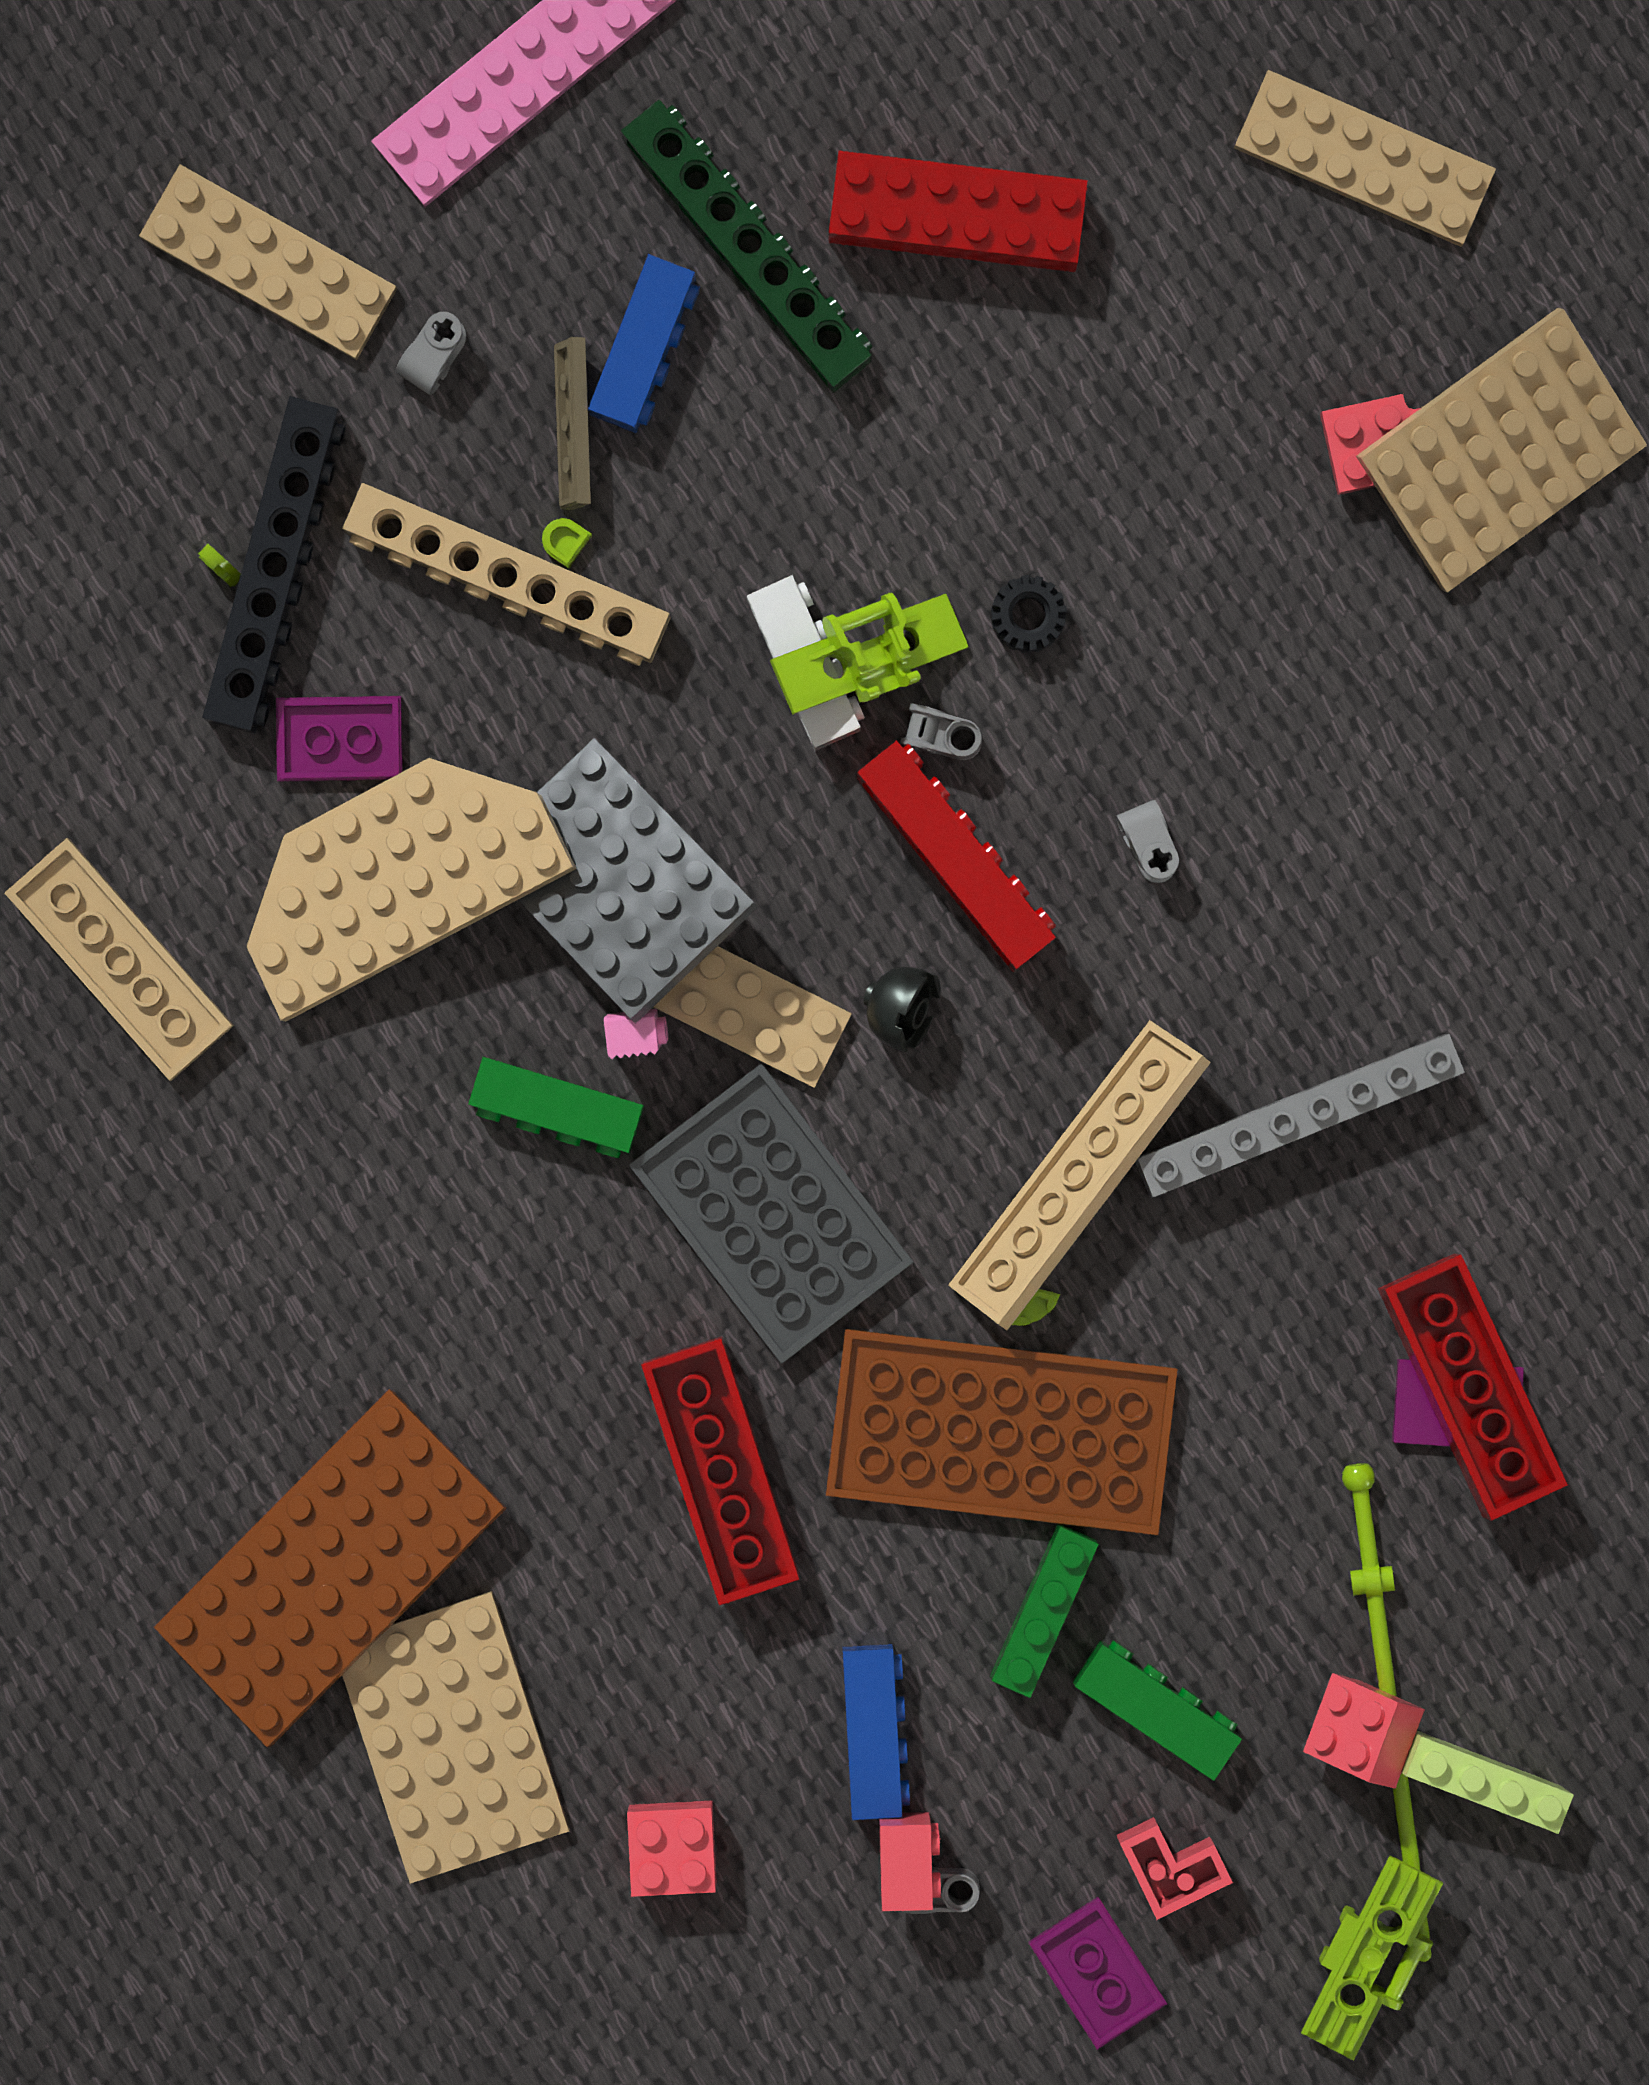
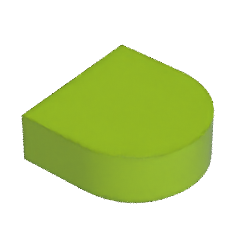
[542,518,592,569]

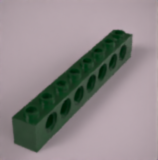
[621,99,873,393]

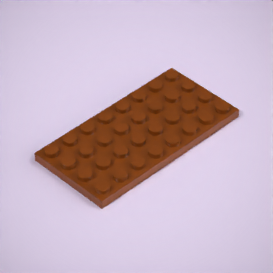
[826,1329,1178,1535]
[154,1389,507,1747]

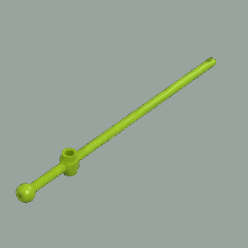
[1342,1463,1432,1962]

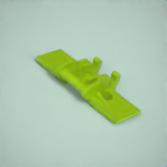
[770,593,968,715]
[1301,1855,1443,2061]

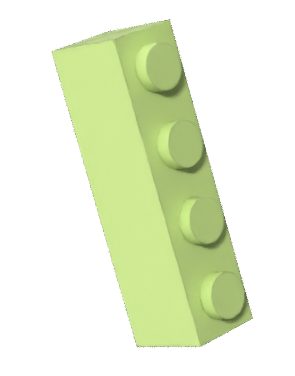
[1401,1731,1574,1834]

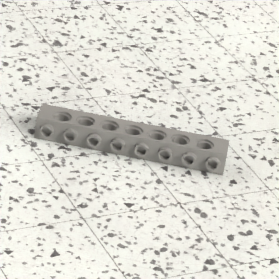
[1136,1034,1465,1197]

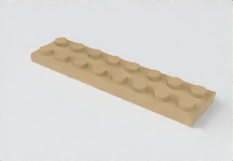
[948,1020,1211,1330]

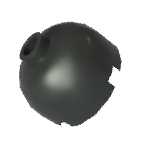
[864,967,941,1052]

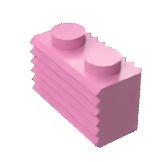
[604,1008,668,1060]

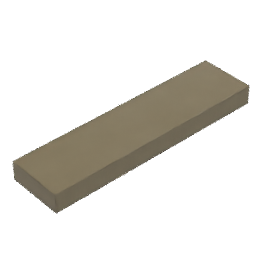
[554,337,591,510]

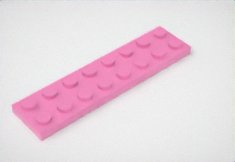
[371,0,677,207]

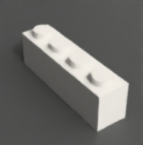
[747,575,865,751]

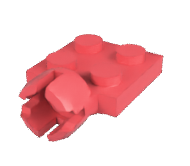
[1320,394,1421,495]

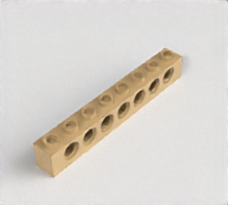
[342,483,671,666]

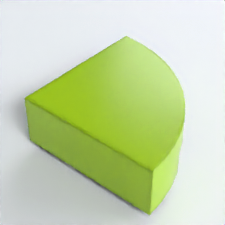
[198,544,241,587]
[1012,1289,1060,1326]

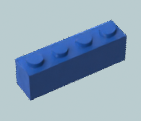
[588,254,700,433]
[843,1644,910,1820]

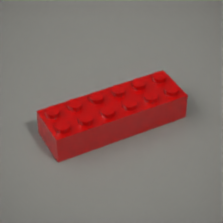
[829,151,1088,272]
[857,740,1056,972]
[1378,1254,1568,1521]
[641,1336,800,1606]

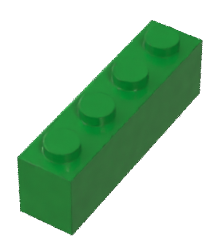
[468,1057,645,1159]
[990,1523,1099,1698]
[1072,1640,1242,1781]

